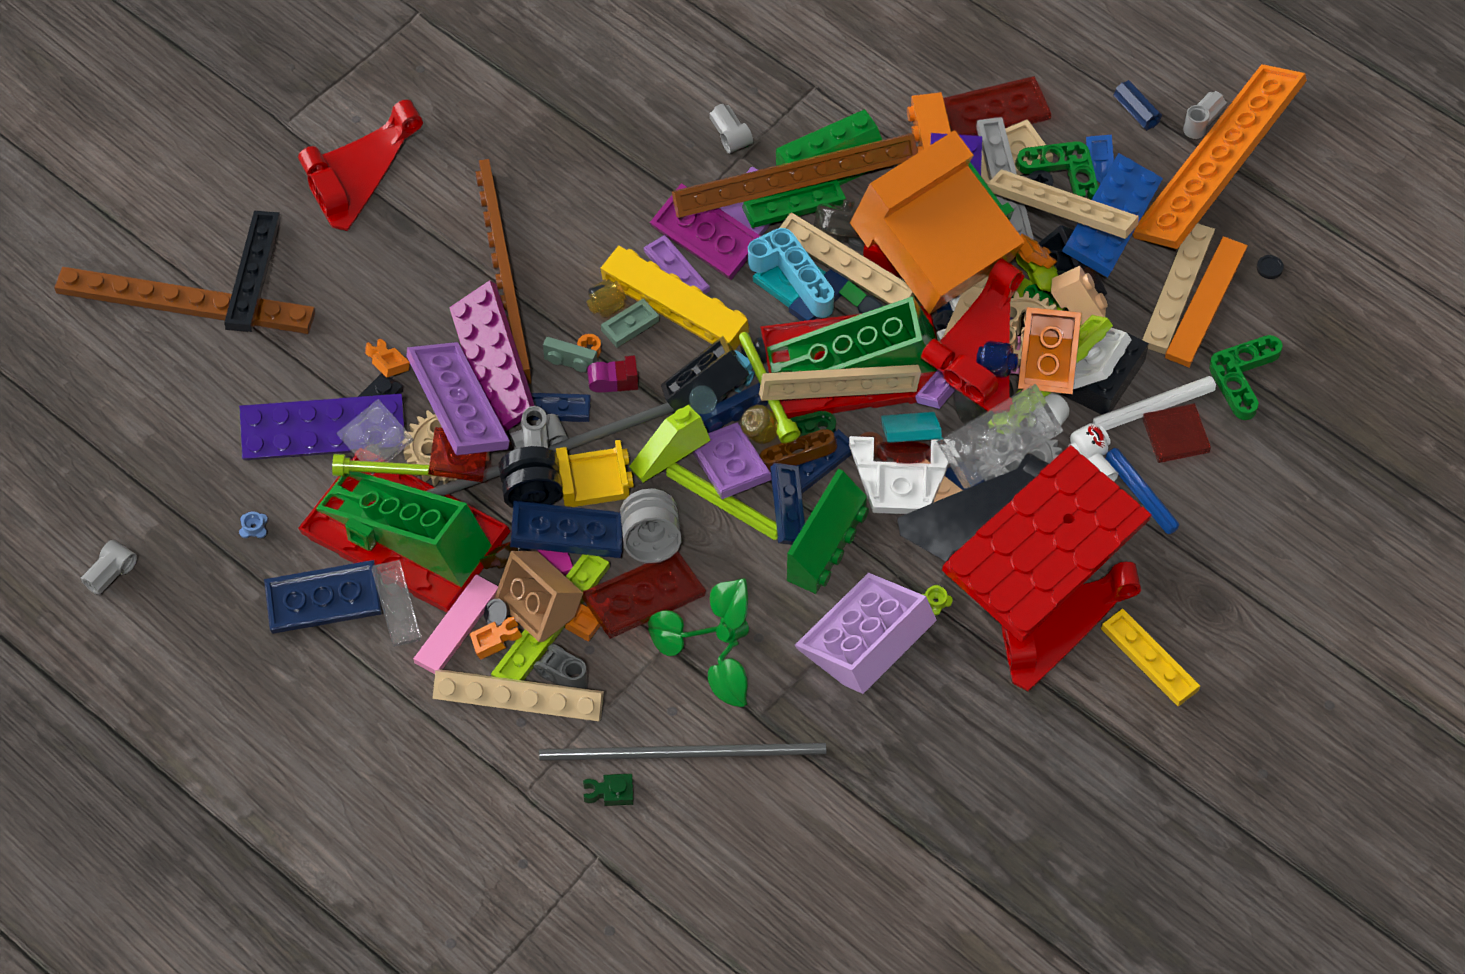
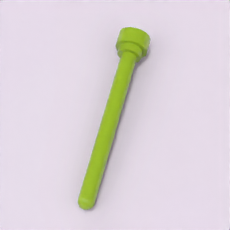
[739,332,800,443]
[332,454,465,478]

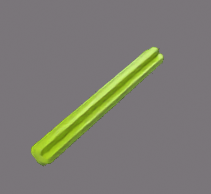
[666,463,778,540]

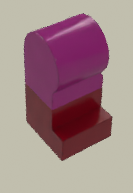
[587,355,638,393]

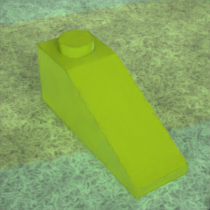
[629,405,711,483]

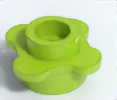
[922,585,953,615]

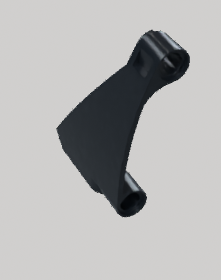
[897,452,1049,562]

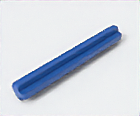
[1106,448,1179,534]

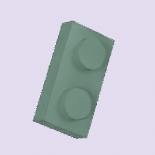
[601,298,659,348]
[543,337,597,372]

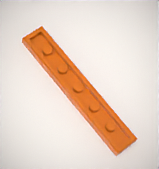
[1165,236,1248,368]

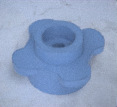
[239,512,268,538]

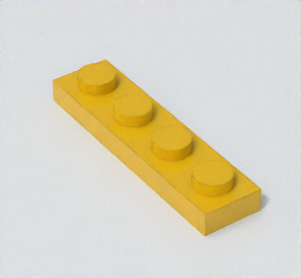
[1101,609,1200,707]

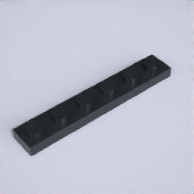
[224,210,280,332]

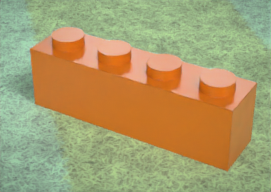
[907,92,951,153]

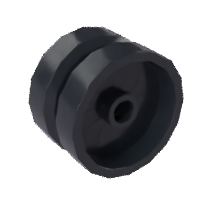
[498,446,563,508]

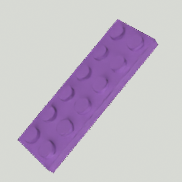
[406,342,509,455]

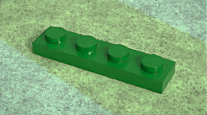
[742,179,846,228]

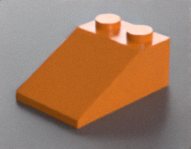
[1018,307,1082,394]

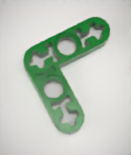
[1015,141,1098,200]
[1209,335,1283,420]

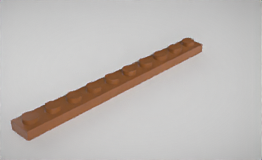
[671,133,917,218]
[475,159,531,384]
[54,267,315,334]

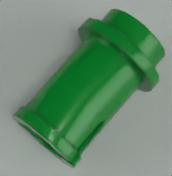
[1023,284,1054,306]

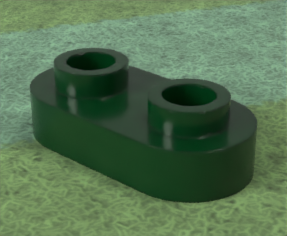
[790,411,836,437]

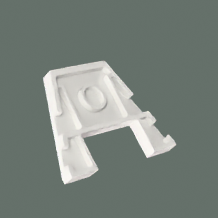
[1051,328,1131,394]
[849,436,956,514]

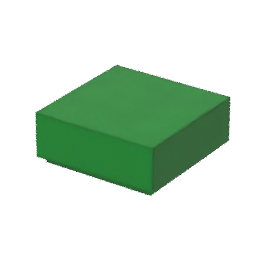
[345,517,376,551]

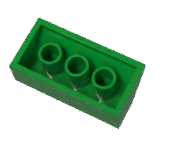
[776,109,882,185]
[787,469,869,594]

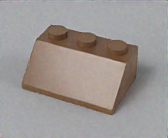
[494,551,583,642]

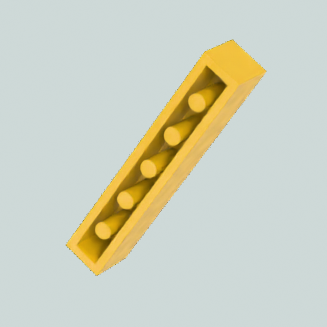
[600,245,749,350]

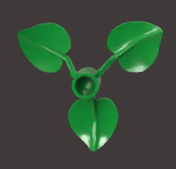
[648,578,749,707]

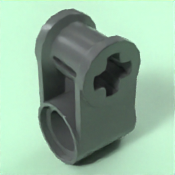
[533,644,588,689]

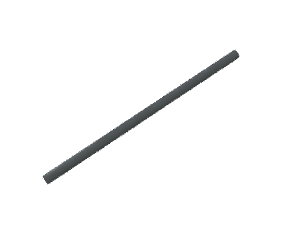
[426,402,674,496]
[539,743,826,761]

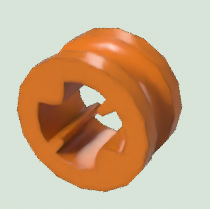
[577,334,601,358]

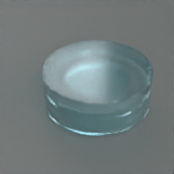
[689,386,717,414]

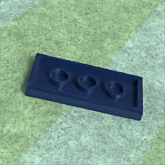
[510,501,622,558]
[264,560,382,634]

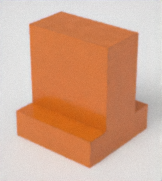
[850,130,1025,315]

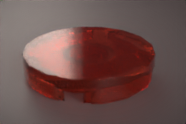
[877,441,931,464]

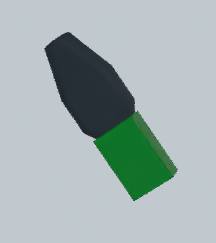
[839,280,883,314]

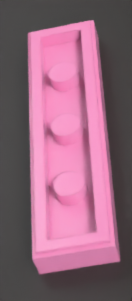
[413,575,498,674]

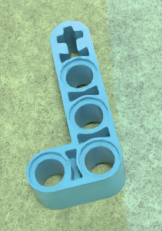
[748,228,834,318]

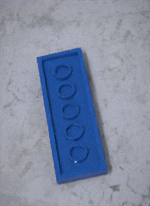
[1062,153,1163,278]

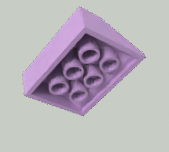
[795,573,937,694]

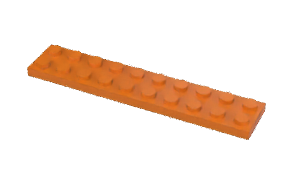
[1133,64,1307,249]

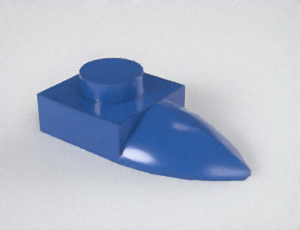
[1086,135,1114,184]

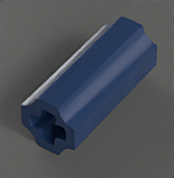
[1113,80,1162,131]

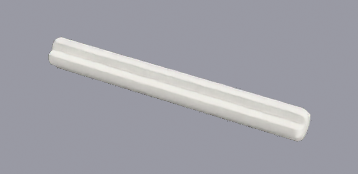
[1092,376,1216,430]

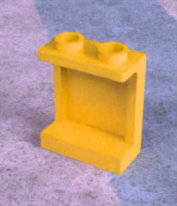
[556,440,634,507]

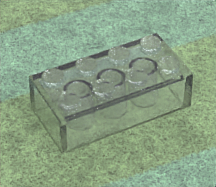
[936,384,1063,488]

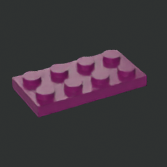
[649,183,761,280]

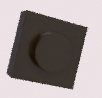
[480,542,519,569]

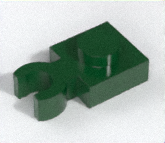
[583,774,633,806]

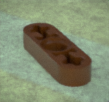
[759,429,837,473]

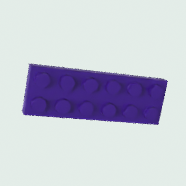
[239,394,405,461]

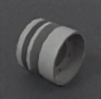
[620,488,681,563]

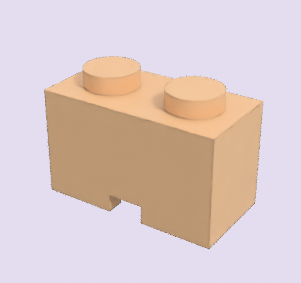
[1051,266,1108,326]

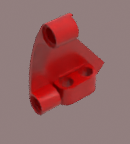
[298,99,423,231]
[921,258,1025,414]
[1002,562,1141,692]

